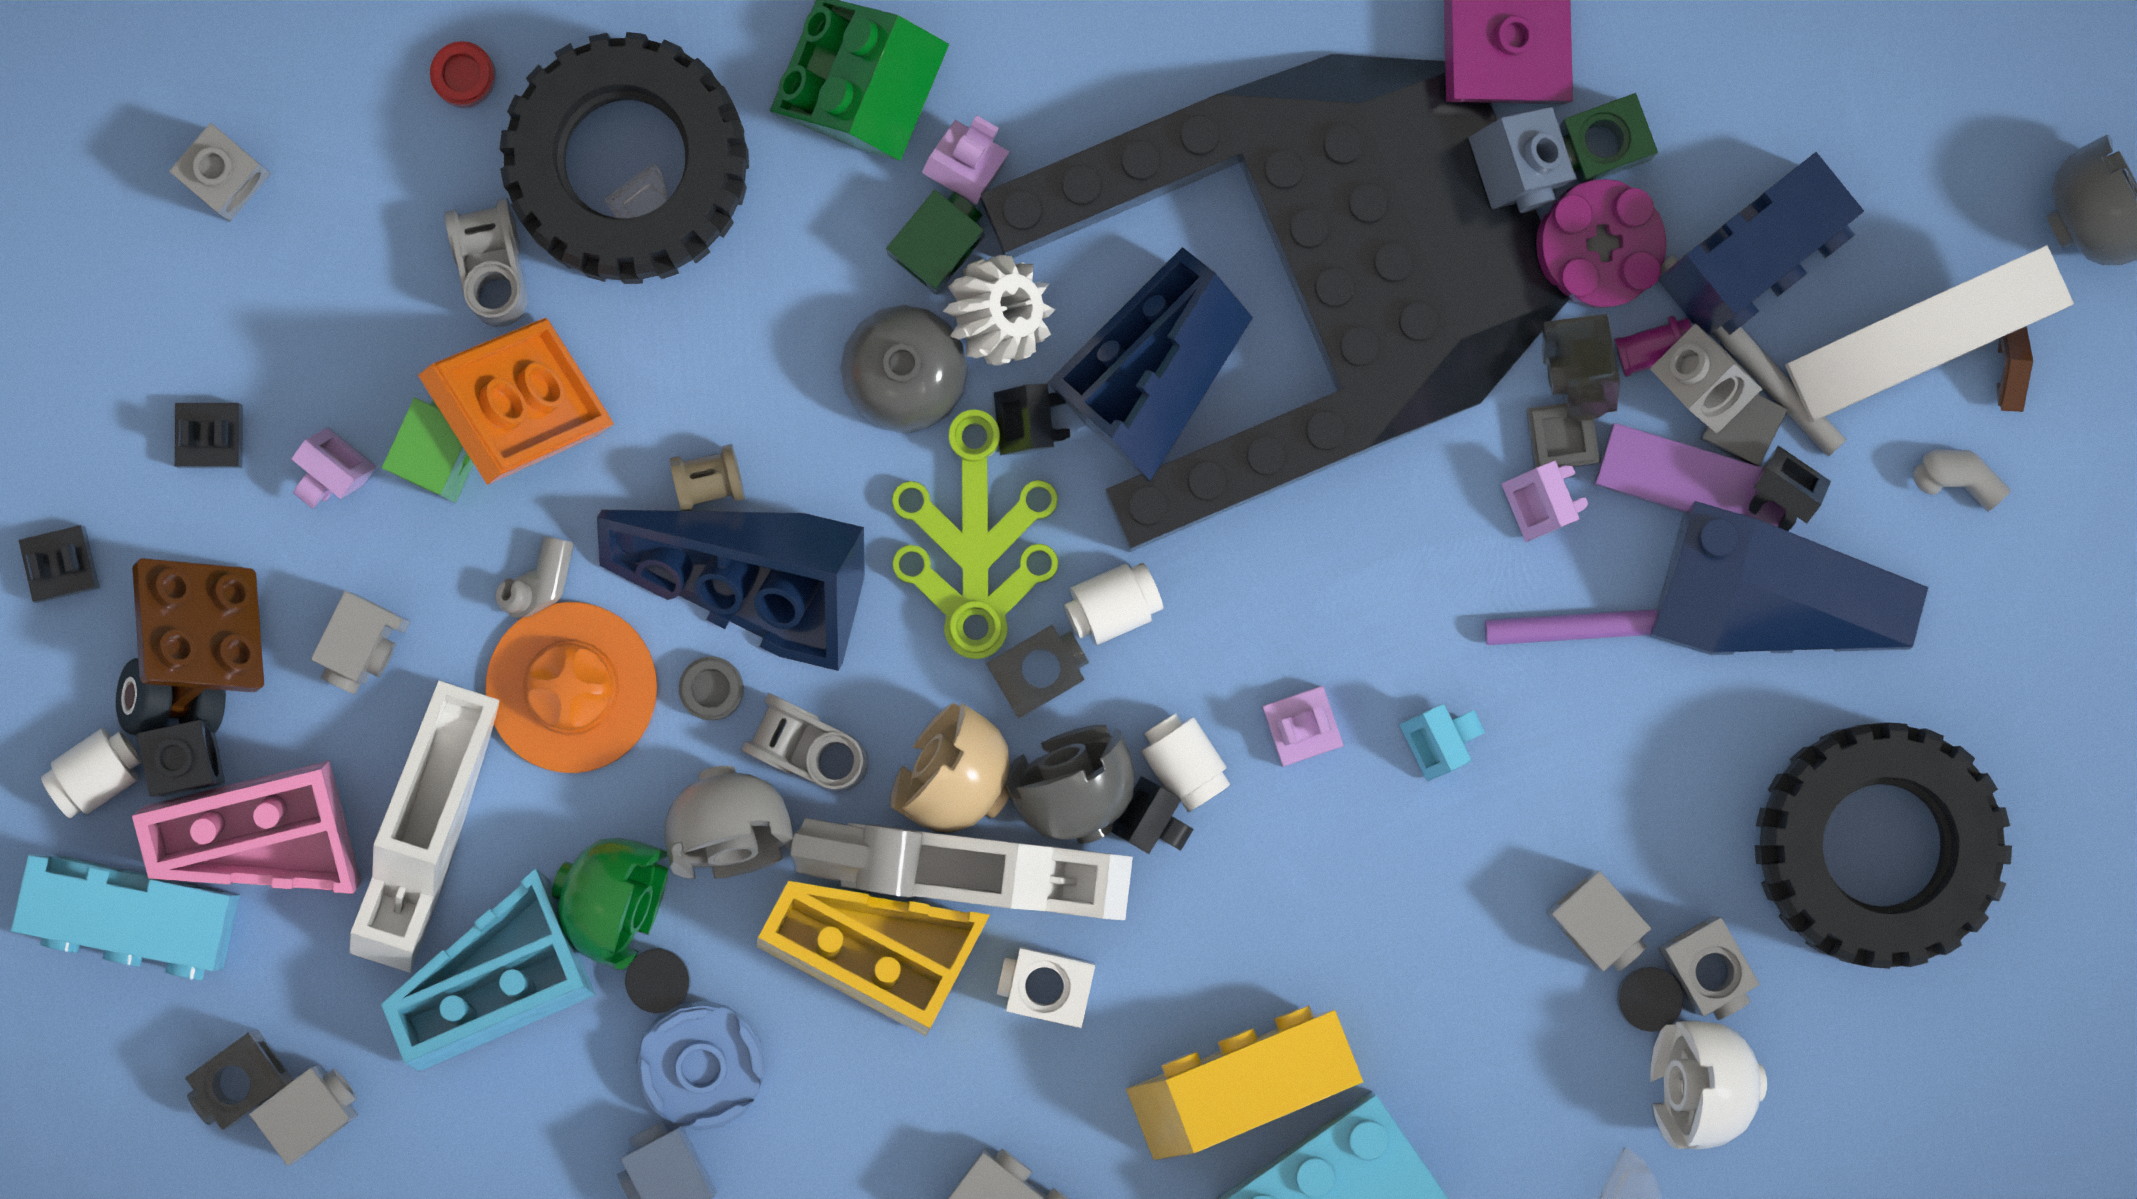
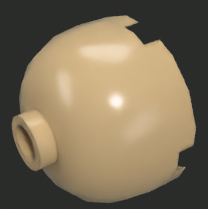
[891,702,1010,833]

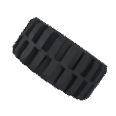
[499,32,749,284]
[1754,722,2012,969]

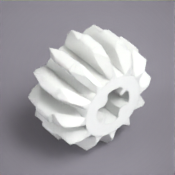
[943,255,1056,366]

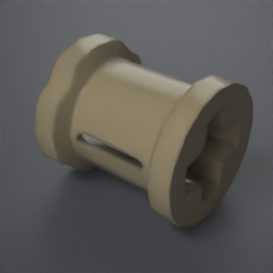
[670,444,745,511]

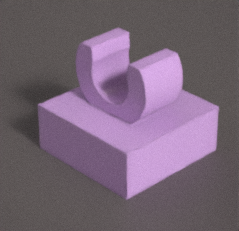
[922,116,1010,205]
[291,427,376,509]
[1501,460,1588,542]
[1262,686,1344,767]

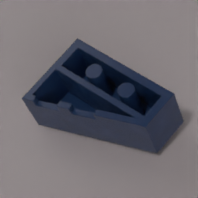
[1658,152,1864,335]
[1047,247,1253,481]

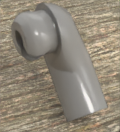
[1913,449,2011,512]
[495,536,574,618]

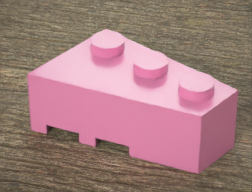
[132,760,362,894]

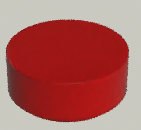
[430,41,496,108]

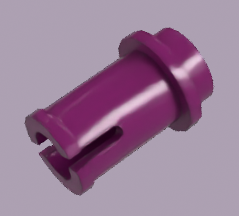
[1614,315,1692,377]

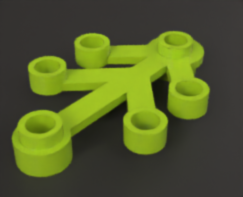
[892,410,1058,659]

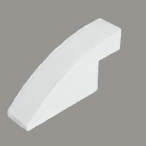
[1785,245,2074,423]
[350,680,499,973]
[841,823,1133,920]

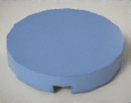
[636,1000,765,1131]

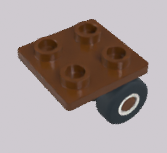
[116,558,264,735]

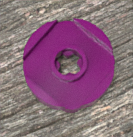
[1536,179,1666,308]

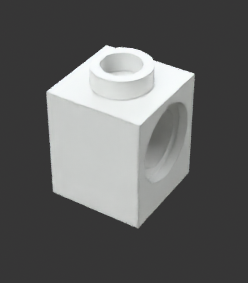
[997,947,1095,1028]

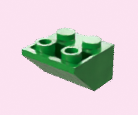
[770,0,949,161]

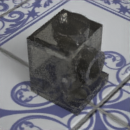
[1542,314,1620,421]

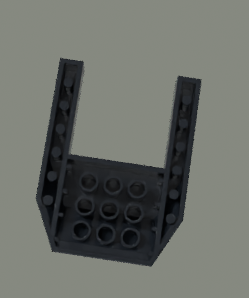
[981,54,1571,552]

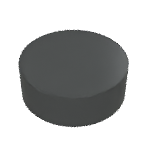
[679,656,744,721]

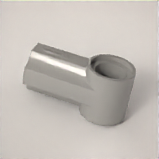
[791,818,923,897]

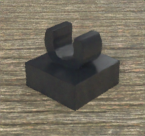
[994,383,1070,456]
[175,403,243,468]
[1749,445,1831,531]
[19,525,100,603]
[1111,776,1194,854]

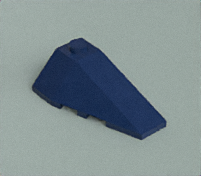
[1650,501,1928,655]
[597,509,865,671]

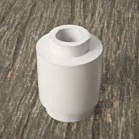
[1064,563,1164,646]
[1140,713,1230,812]
[41,728,142,819]

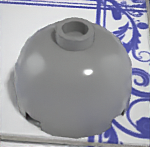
[665,766,794,879]

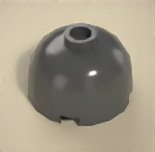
[2046,135,2137,265]
[840,305,968,434]
[1004,725,1135,844]

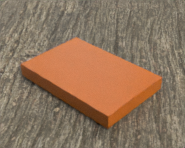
[418,317,614,485]

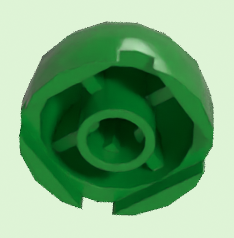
[552,837,668,970]

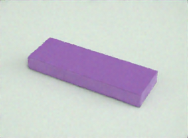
[1594,423,1785,527]

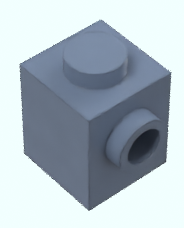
[1468,107,1576,213]
[617,1121,717,1199]

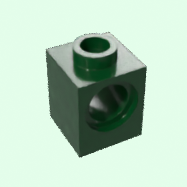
[1559,93,1658,184]
[886,189,985,295]

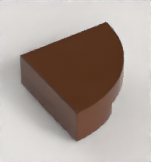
[1997,326,2033,412]

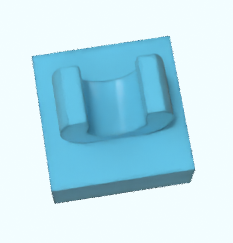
[1399,703,1485,781]

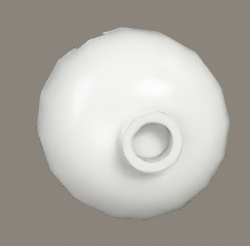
[1650,1020,1767,1149]

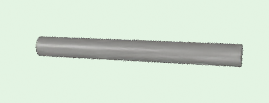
[1660,254,1847,457]

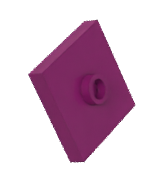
[1444,0,1573,104]

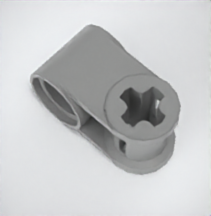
[445,198,527,327]
[741,692,869,791]

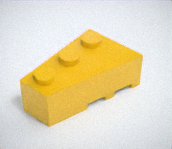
[757,881,990,1036]
[1126,1005,1363,1160]

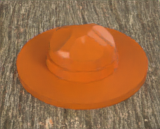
[486,602,657,773]

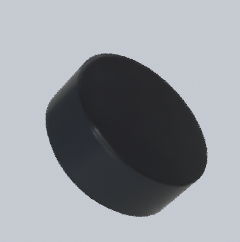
[625,948,691,1013]
[1617,967,1683,1032]

